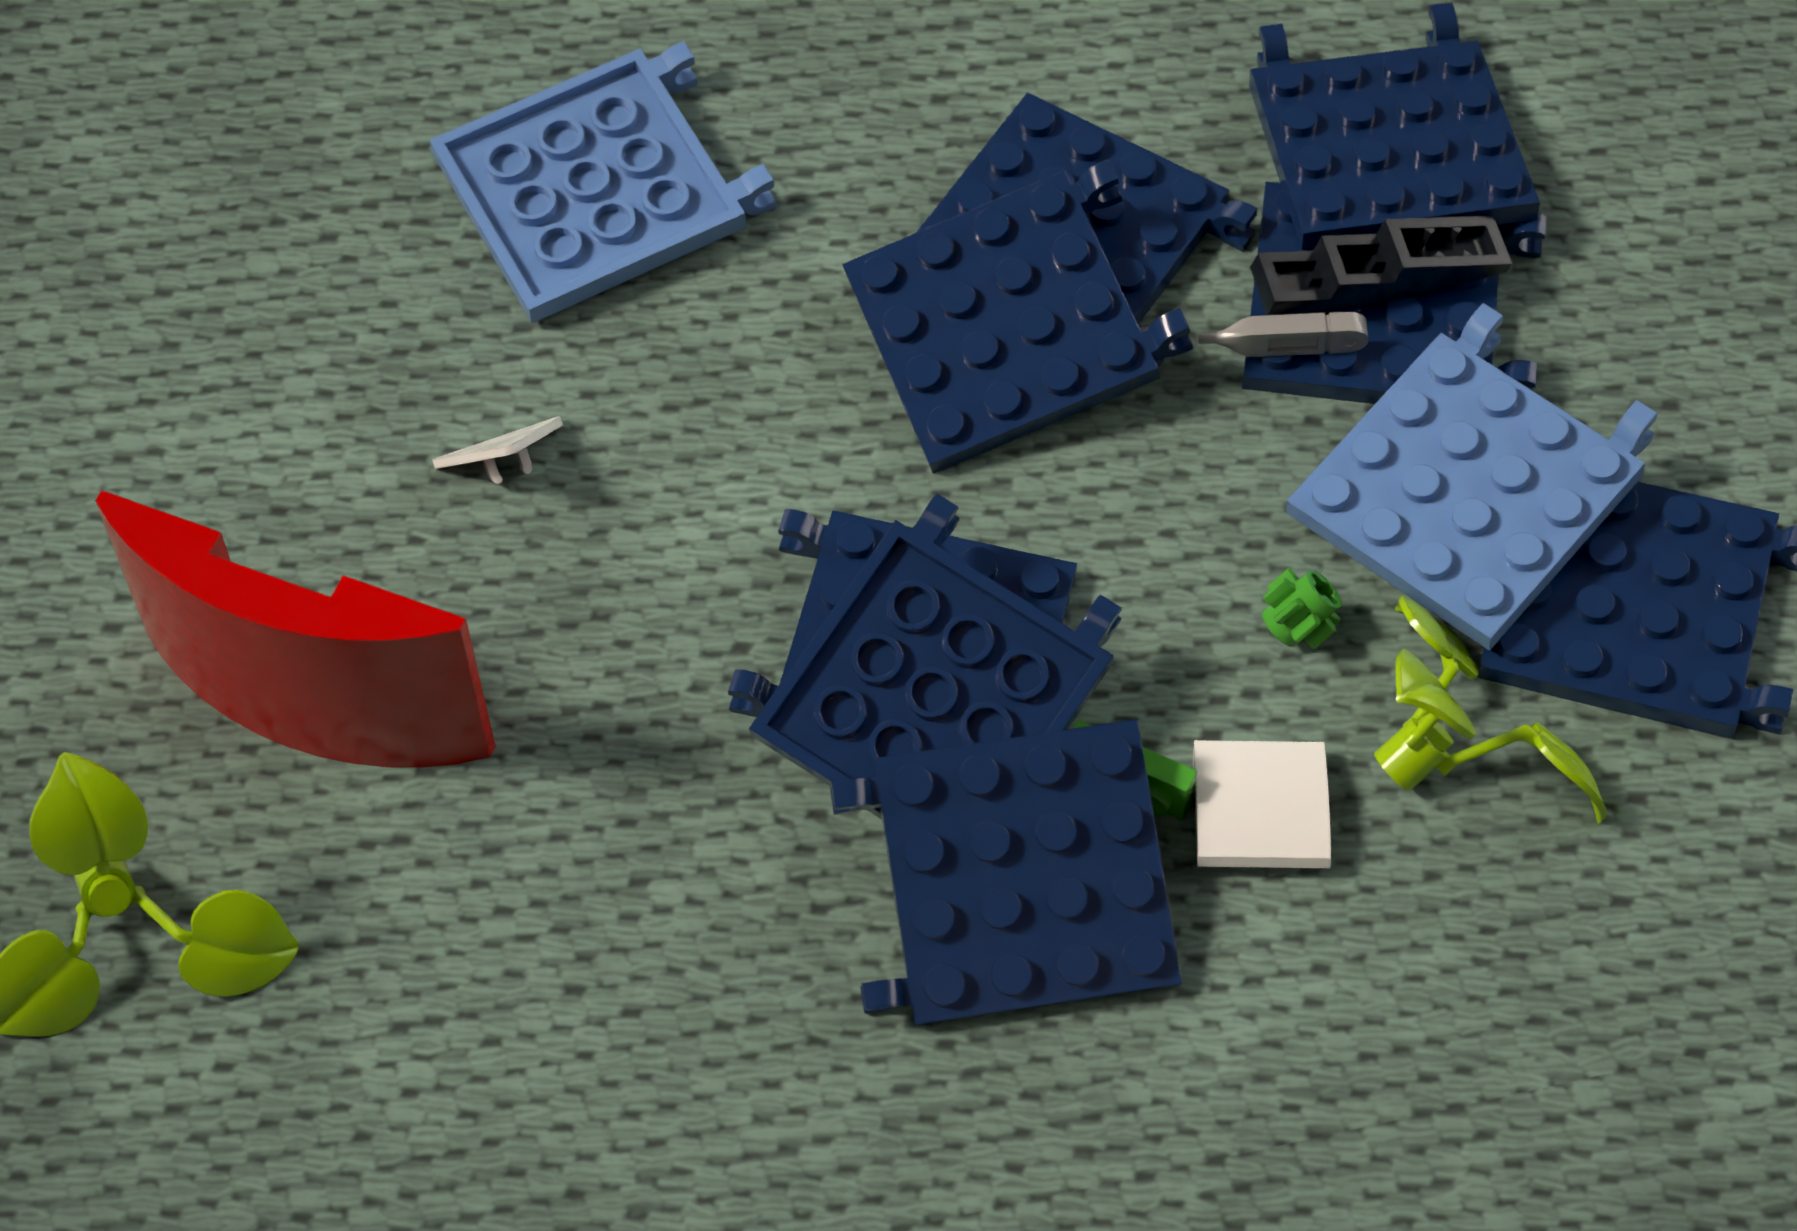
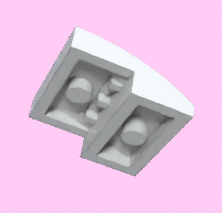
[1193,740,1331,868]

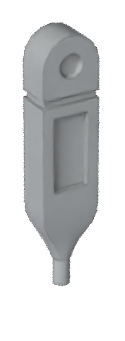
[1198,312,1369,357]

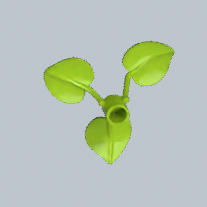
[1374,595,1607,824]
[0,752,299,1037]

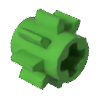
[1262,568,1342,649]

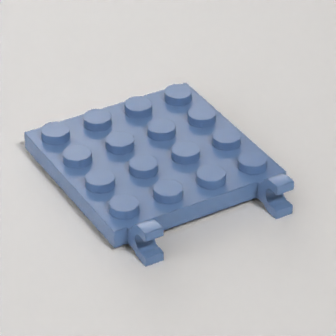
[429,41,777,323]
[1286,303,1657,651]

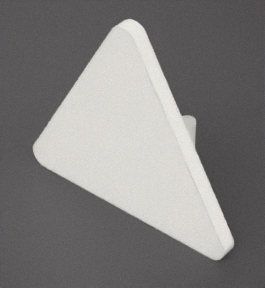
[432,416,563,484]

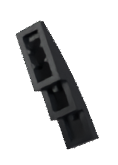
[1250,216,1512,315]

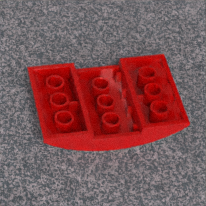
[95,490,496,768]

